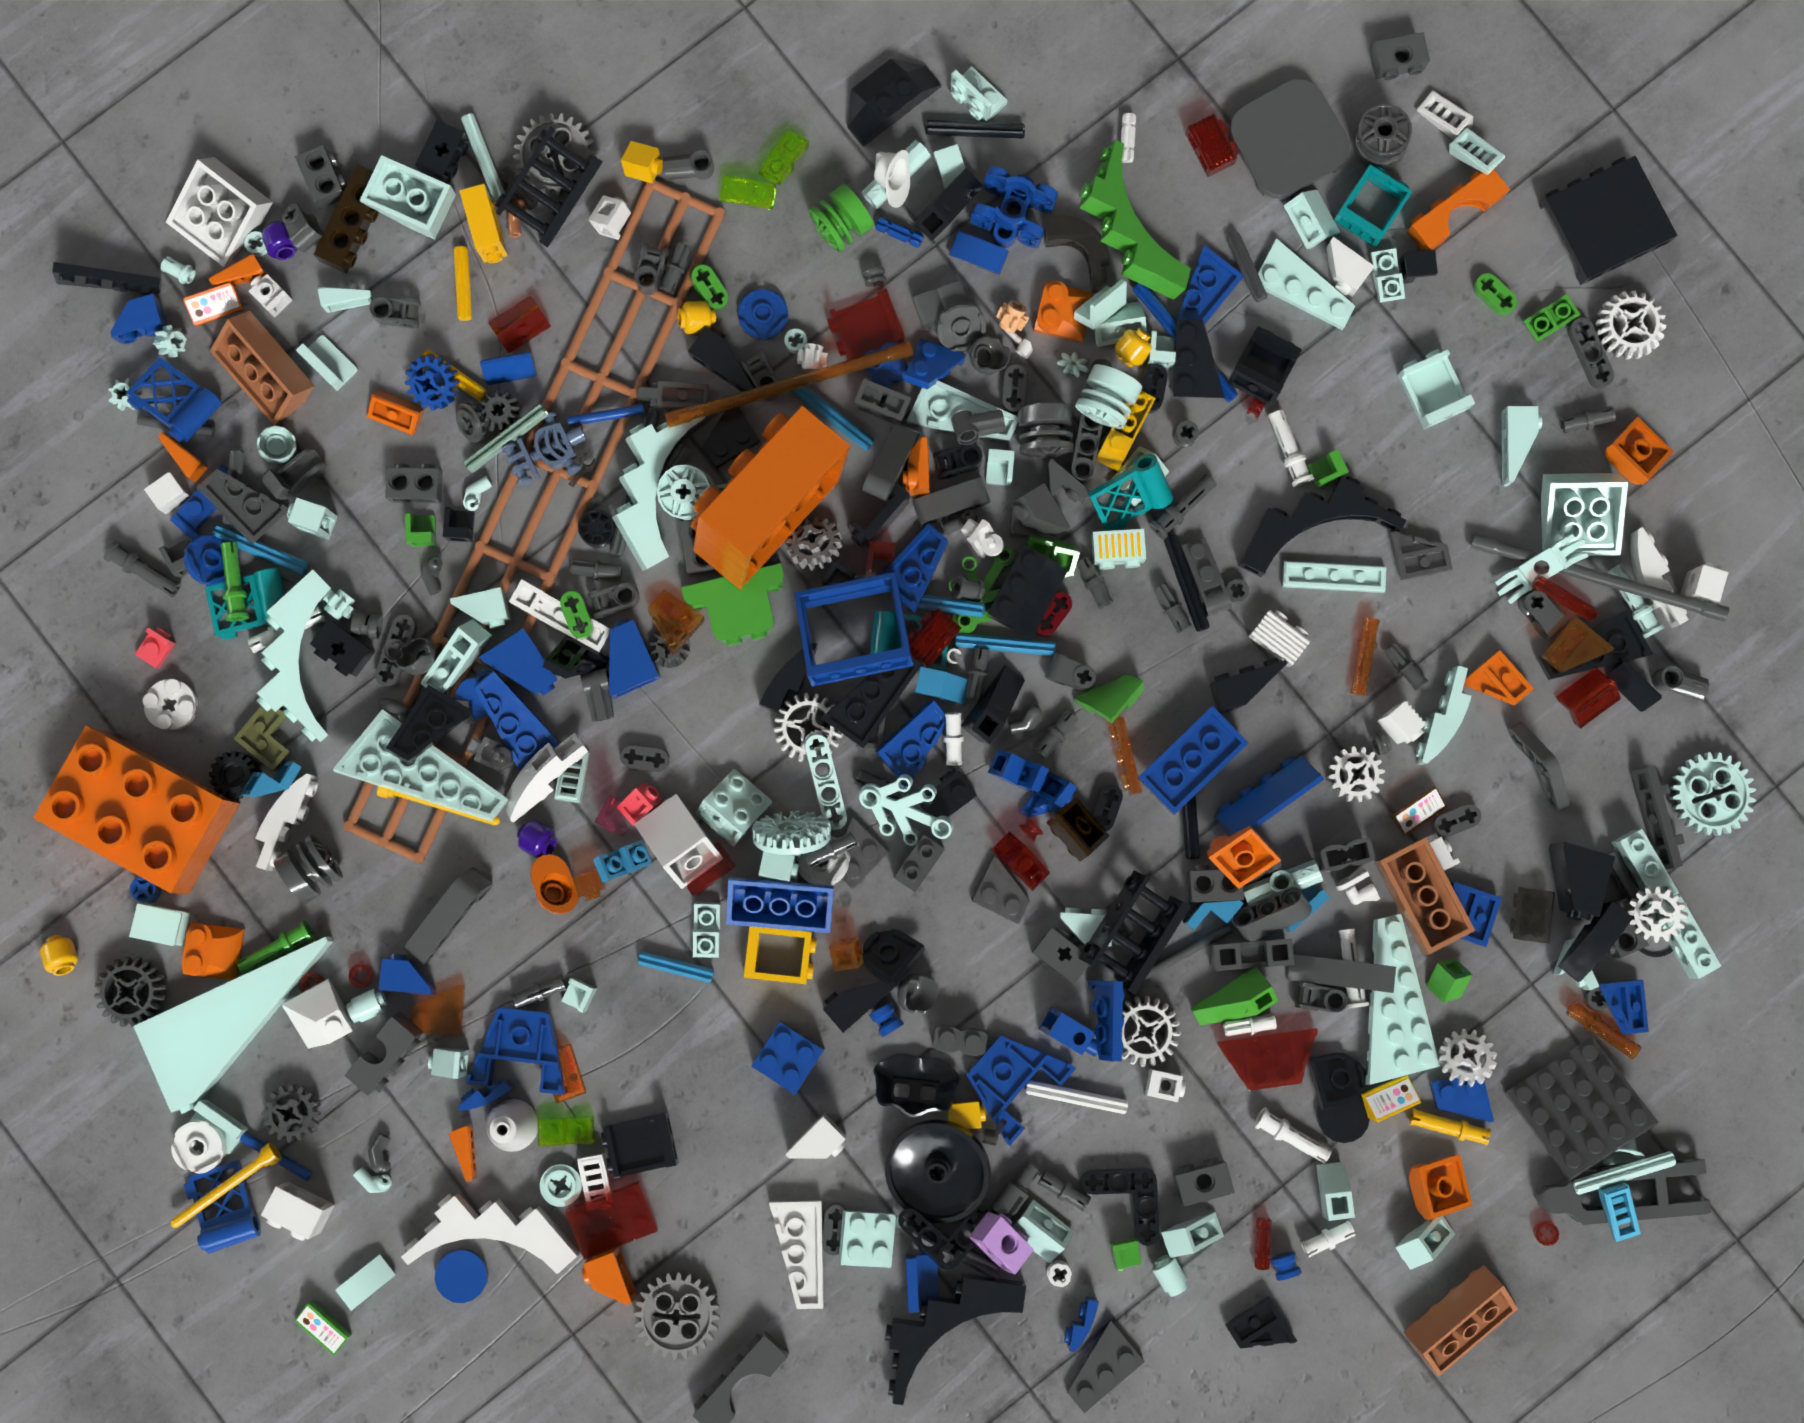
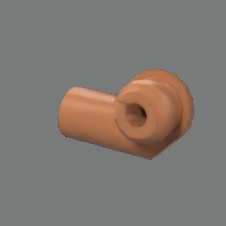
[507,199,526,238]

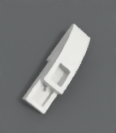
[1630,527,1689,628]
[503,732,588,822]
[255,773,318,871]

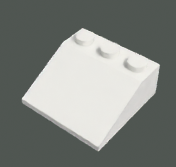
[166,157,273,267]

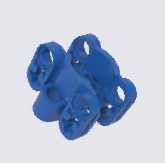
[970,166,1058,249]

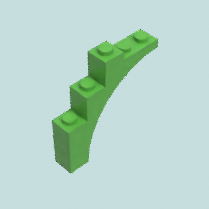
[1079,139,1191,300]

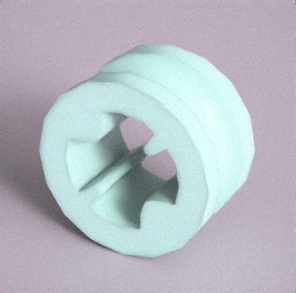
[244,231,267,257]
[784,329,807,354]

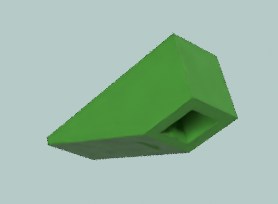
[1191,967,1279,1026]

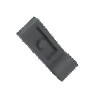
[1181,537,1232,617]

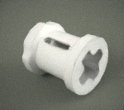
[1047,1260,1072,1287]

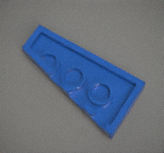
[474,670,561,771]

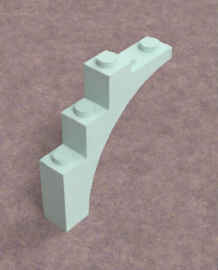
[612,409,705,571]
[256,570,331,742]

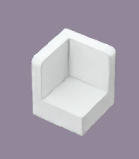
[144,472,190,514]

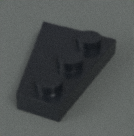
[1173,319,1225,398]
[386,685,473,764]

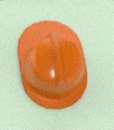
[530,854,579,914]

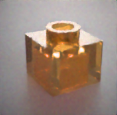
[572,870,606,901]
[829,937,863,972]

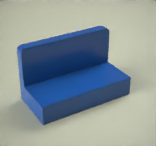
[906,1254,939,1313]

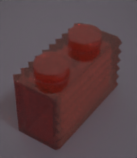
[1185,114,1238,177]
[908,609,961,668]

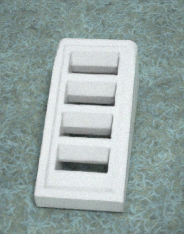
[1417,90,1473,140]
[577,1153,614,1210]

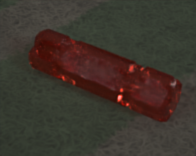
[1255,1217,1272,1270]

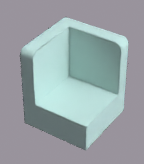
[1147,330,1176,368]
[986,449,1015,486]
[562,977,597,1013]

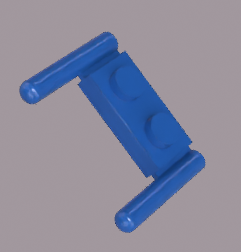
[170,464,248,540]

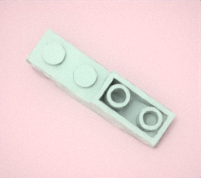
[1415,666,1472,765]

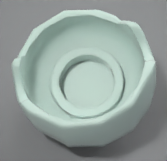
[257,425,297,464]

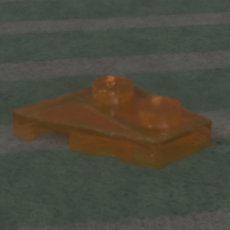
[648,589,705,655]
[1541,616,1614,673]
[409,985,465,1035]

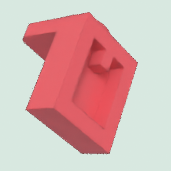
[134,627,176,669]
[617,782,663,826]

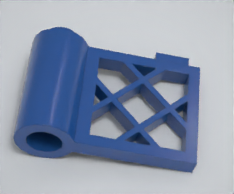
[126,357,222,442]
[184,1160,261,1254]

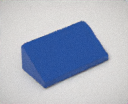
[480,352,537,385]

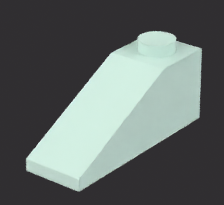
[1501,406,1542,486]
[421,619,492,694]

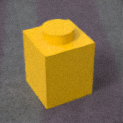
[621,141,663,184]
[948,1100,986,1130]

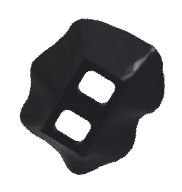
[873,1054,960,1118]

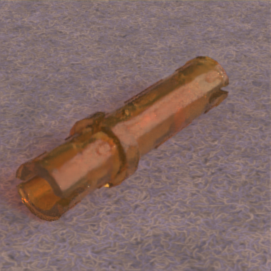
[1350,617,1380,696]
[1566,1001,1641,1059]

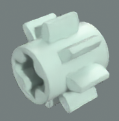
[153,325,187,358]
[108,378,141,411]
[323,589,356,620]

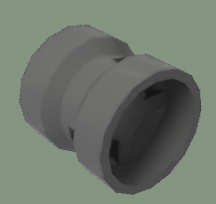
[351,611,383,640]

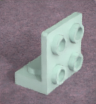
[950,66,1007,122]
[695,769,772,847]

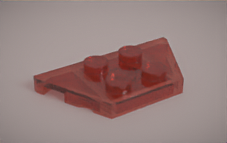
[1217,1028,1318,1091]

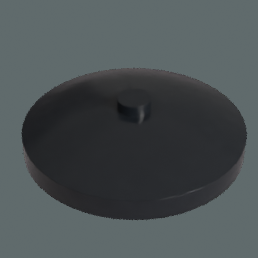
[885,1120,991,1223]

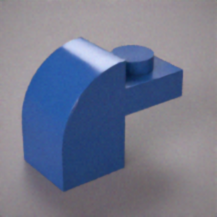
[987,749,1049,793]

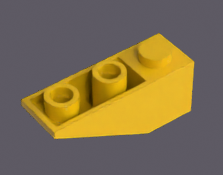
[1096,391,1156,472]

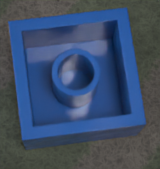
[751,1021,824,1095]

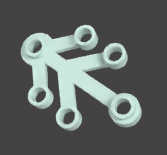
[859,774,954,846]

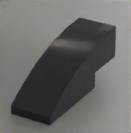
[759,642,818,714]
[1558,901,1633,982]

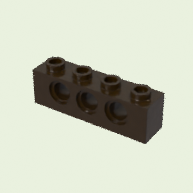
[313,164,379,274]

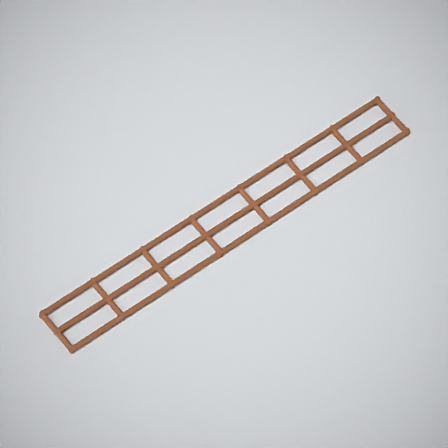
[343,180,725,863]

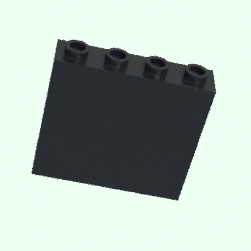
[1539,155,1678,286]

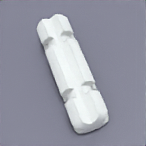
[1121,113,1136,163]

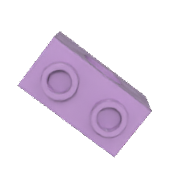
[969,1212,1034,1274]

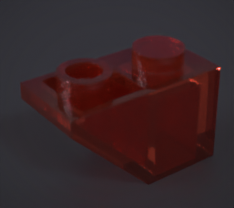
[991,831,1050,891]

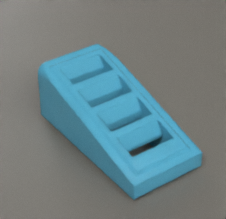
[1598,1181,1641,1242]

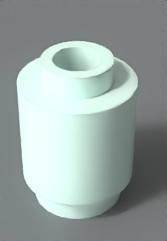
[346,988,388,1023]
[1152,1255,1188,1297]

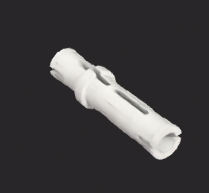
[247,606,326,654]

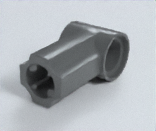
[663,150,714,181]
[951,409,1005,445]
[1652,666,1710,701]
[580,668,614,722]

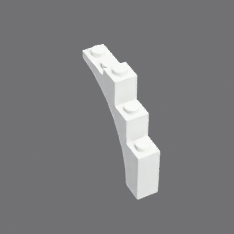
[401,1193,580,1274]

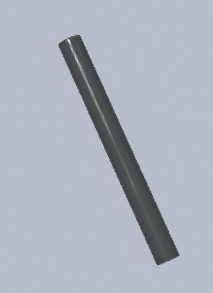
[1144,924,1233,981]

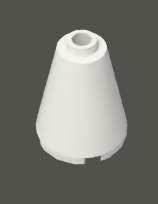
[486,1099,539,1152]

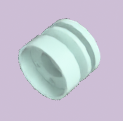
[1075,364,1142,429]
[657,464,716,521]

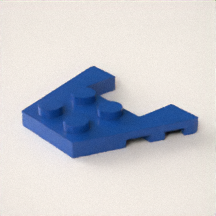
[466,1007,566,1095]
[966,1035,1076,1146]

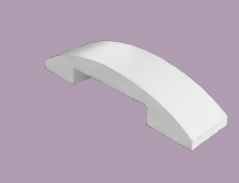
[508,579,611,652]

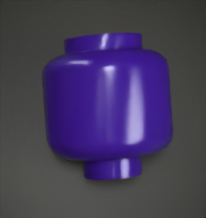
[262,221,298,260]
[517,820,557,858]

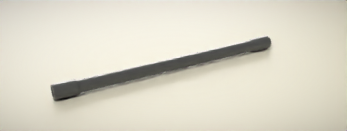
[1470,533,1729,622]

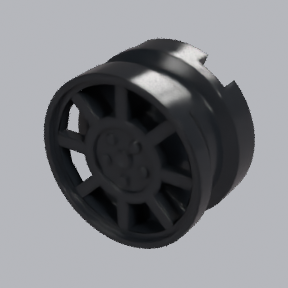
[578,509,615,548]

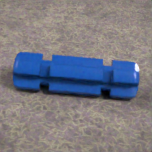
[875,216,924,248]

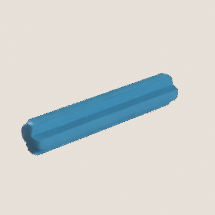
[917,595,985,617]
[638,951,714,983]

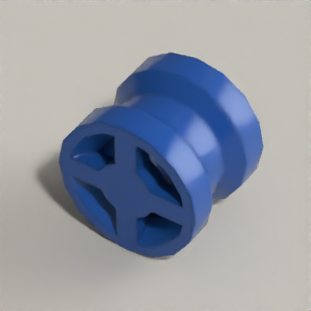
[130,877,162,902]
[1270,1252,1302,1281]

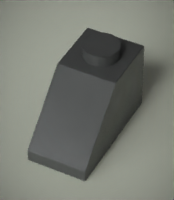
[1010,483,1070,537]

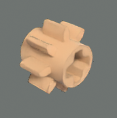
[996,301,1029,333]

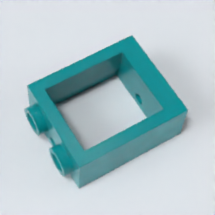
[1334,164,1413,248]

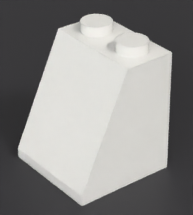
[634,794,724,889]

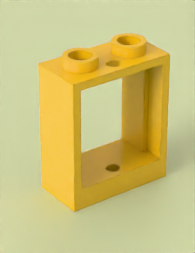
[459,184,508,263]
[744,926,817,984]

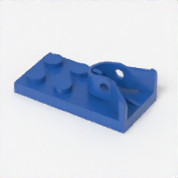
[1137,706,1248,815]

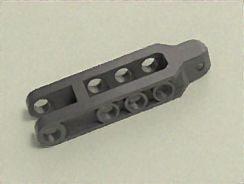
[1536,1159,1711,1225]

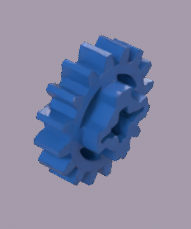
[405,354,460,411]

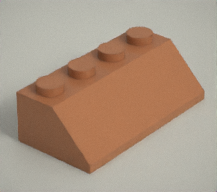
[210,311,315,426]
[1374,837,1475,954]
[1403,1265,1518,1377]

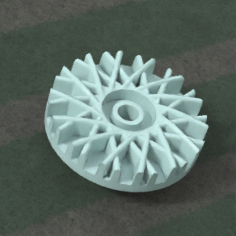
[752,810,831,856]

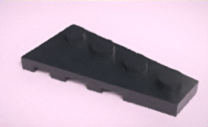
[52,262,162,295]
[1536,610,1653,680]
[820,656,922,748]

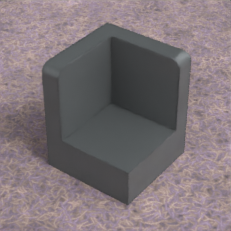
[159,540,189,578]

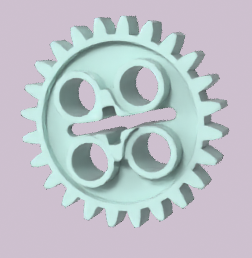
[1669,752,1756,836]

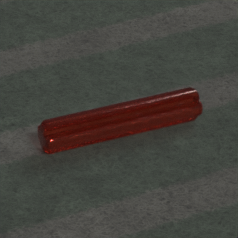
[1532,575,1598,621]

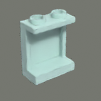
[1398,349,1475,430]

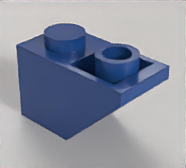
[110,294,167,344]

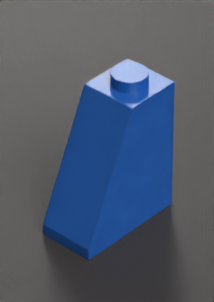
[609,619,661,699]
[478,628,558,696]

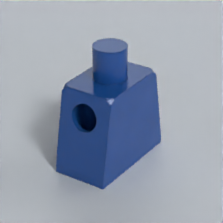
[1038,1007,1098,1057]

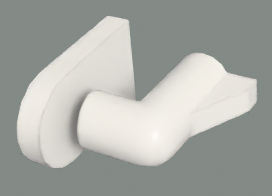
[1335,865,1380,905]

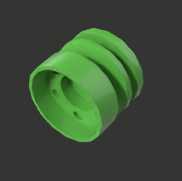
[808,183,874,253]

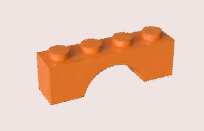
[1407,169,1510,251]

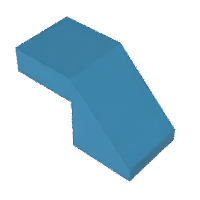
[915,667,969,705]
[240,761,302,797]
[1184,900,1244,930]

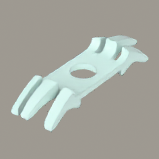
[1495,534,1589,604]

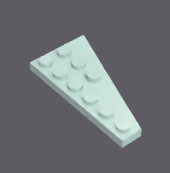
[333,709,508,822]
[1365,914,1440,1085]

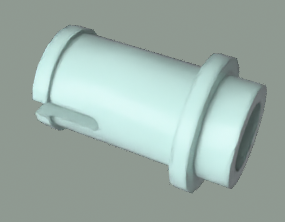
[160,256,196,284]

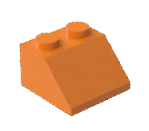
[581,1246,637,1305]

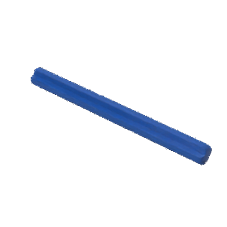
[1132,283,1238,402]

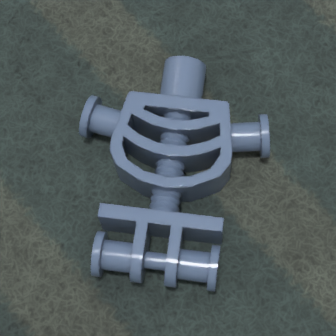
[502,412,587,486]

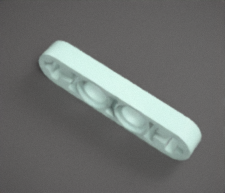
[804,732,847,830]

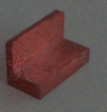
[488,296,551,354]
[866,540,896,577]
[1556,668,1621,729]
[687,842,737,897]

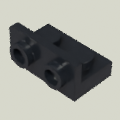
[918,770,977,823]

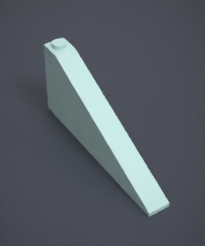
[133,937,334,1114]

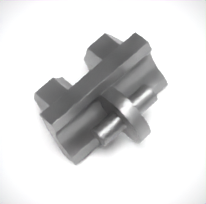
[467,736,513,772]

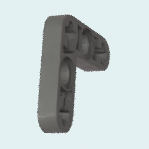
[1508,722,1570,812]

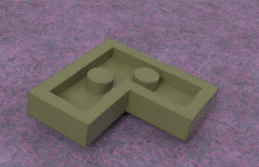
[233,706,291,772]

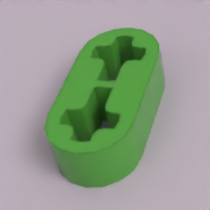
[690,265,728,311]
[1473,273,1518,316]
[560,591,594,640]

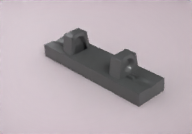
[1631,765,1685,870]

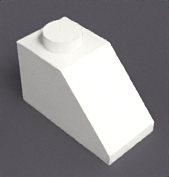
[1326,237,1375,297]

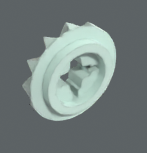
[540,1164,582,1207]

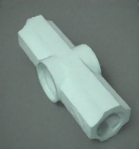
[861,140,931,209]
[1243,859,1323,905]

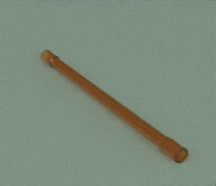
[664,341,914,428]

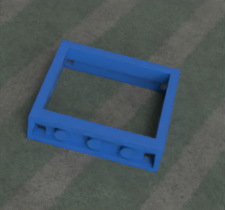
[794,572,914,686]

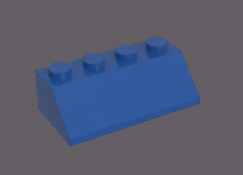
[1214,755,1324,836]
[726,877,834,933]

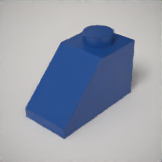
[379,954,436,995]

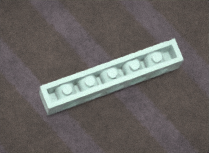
[1611,829,1721,979]

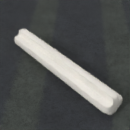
[1025,1080,1128,1114]

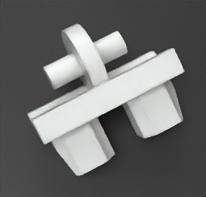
[961,519,1004,559]

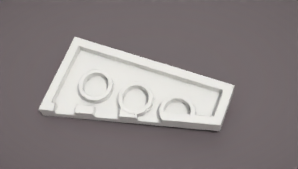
[769,1200,824,1309]

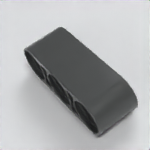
[913,478,991,526]
[1233,887,1312,941]

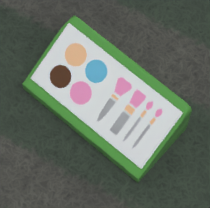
[295,1300,352,1356]

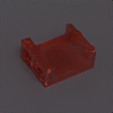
[827,289,904,362]

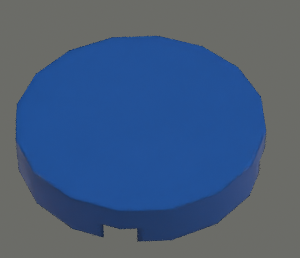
[738,289,789,340]
[183,534,226,586]
[435,1249,488,1303]

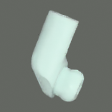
[463,476,493,511]
[353,1167,392,1193]

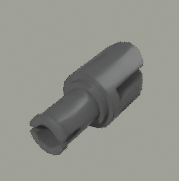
[993,1161,1040,1219]

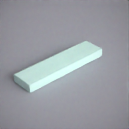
[1282,561,1386,593]

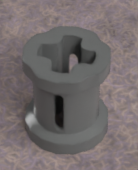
[1173,420,1199,448]
[952,576,985,602]

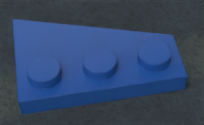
[1176,245,1243,324]
[882,523,948,613]
[875,700,946,790]
[1087,980,1125,1061]

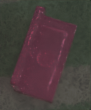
[595,795,628,837]

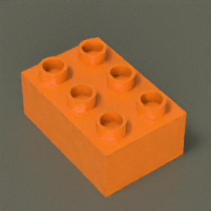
[690,406,850,590]
[33,725,240,894]

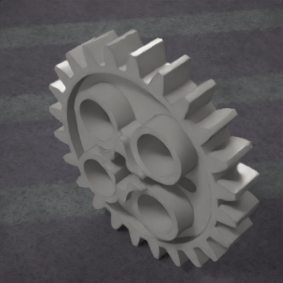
[513,113,596,197]
[634,1271,720,1360]

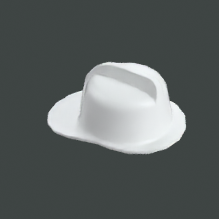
[874,149,910,208]

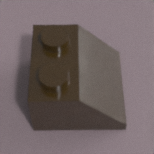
[1046,797,1110,862]

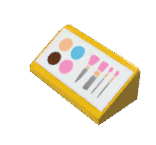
[1361,1075,1421,1122]

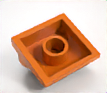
[1034,281,1094,343]
[1605,416,1674,485]
[903,437,930,498]
[1206,826,1281,889]
[182,922,245,980]
[1408,1154,1473,1220]

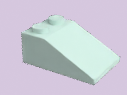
[360,155,456,240]

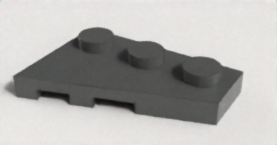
[1067,1319,1145,1413]

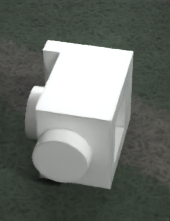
[588,195,631,240]
[249,274,293,318]
[1426,833,1460,871]
[1144,1069,1186,1102]

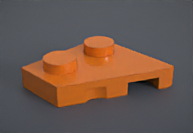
[1464,650,1534,706]

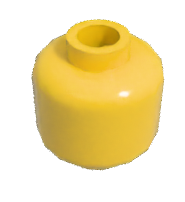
[677,301,716,335]
[1115,328,1152,368]
[39,935,79,976]

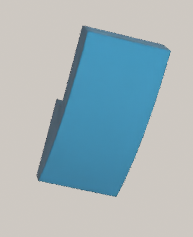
[593,840,652,883]

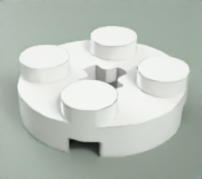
[143,679,198,731]
[797,836,851,886]
[171,1119,227,1174]

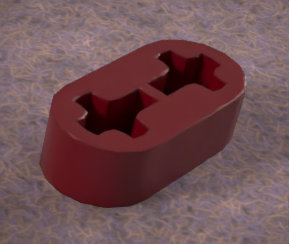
[1036,592,1072,637]

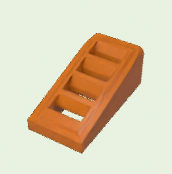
[209,254,267,287]
[158,433,208,482]
[449,1124,477,1182]

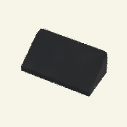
[1606,661,1662,712]

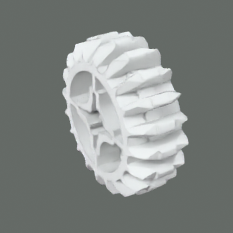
[1595,290,1667,359]
[774,693,843,762]
[1122,996,1180,1067]

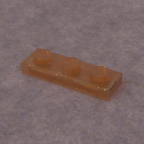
[1109,717,1142,796]

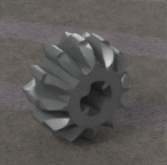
[478,390,522,433]

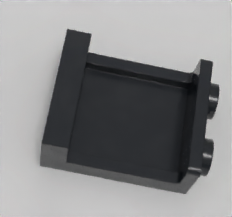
[1227,326,1302,407]
[850,483,910,549]
[601,1112,679,1179]

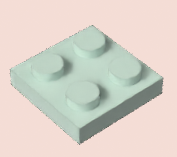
[838,1210,896,1268]

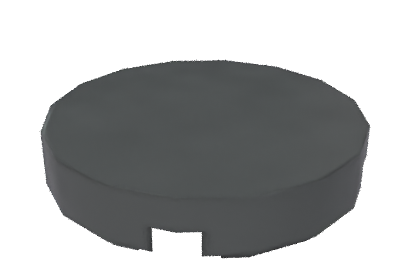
[935,301,986,352]

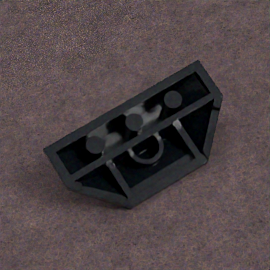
[847,59,941,147]

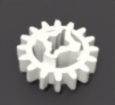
[1327,746,1385,803]
[1628,884,1688,943]
[1438,1029,1497,1087]

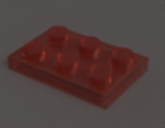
[565,1181,658,1260]

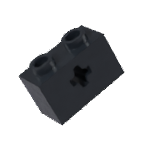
[415,120,469,184]
[310,619,375,677]

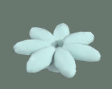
[1057,352,1089,377]

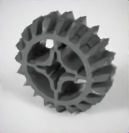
[94,956,167,1027]

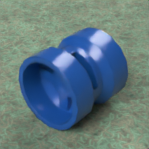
[869,1001,904,1037]

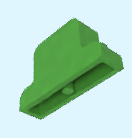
[681,563,785,646]

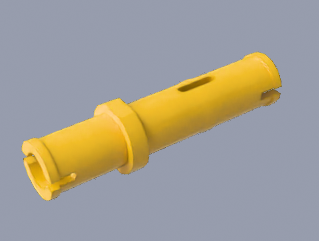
[1409,1108,1491,1145]

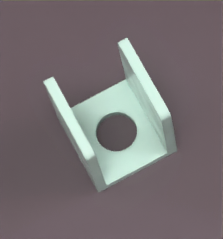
[129,903,191,946]

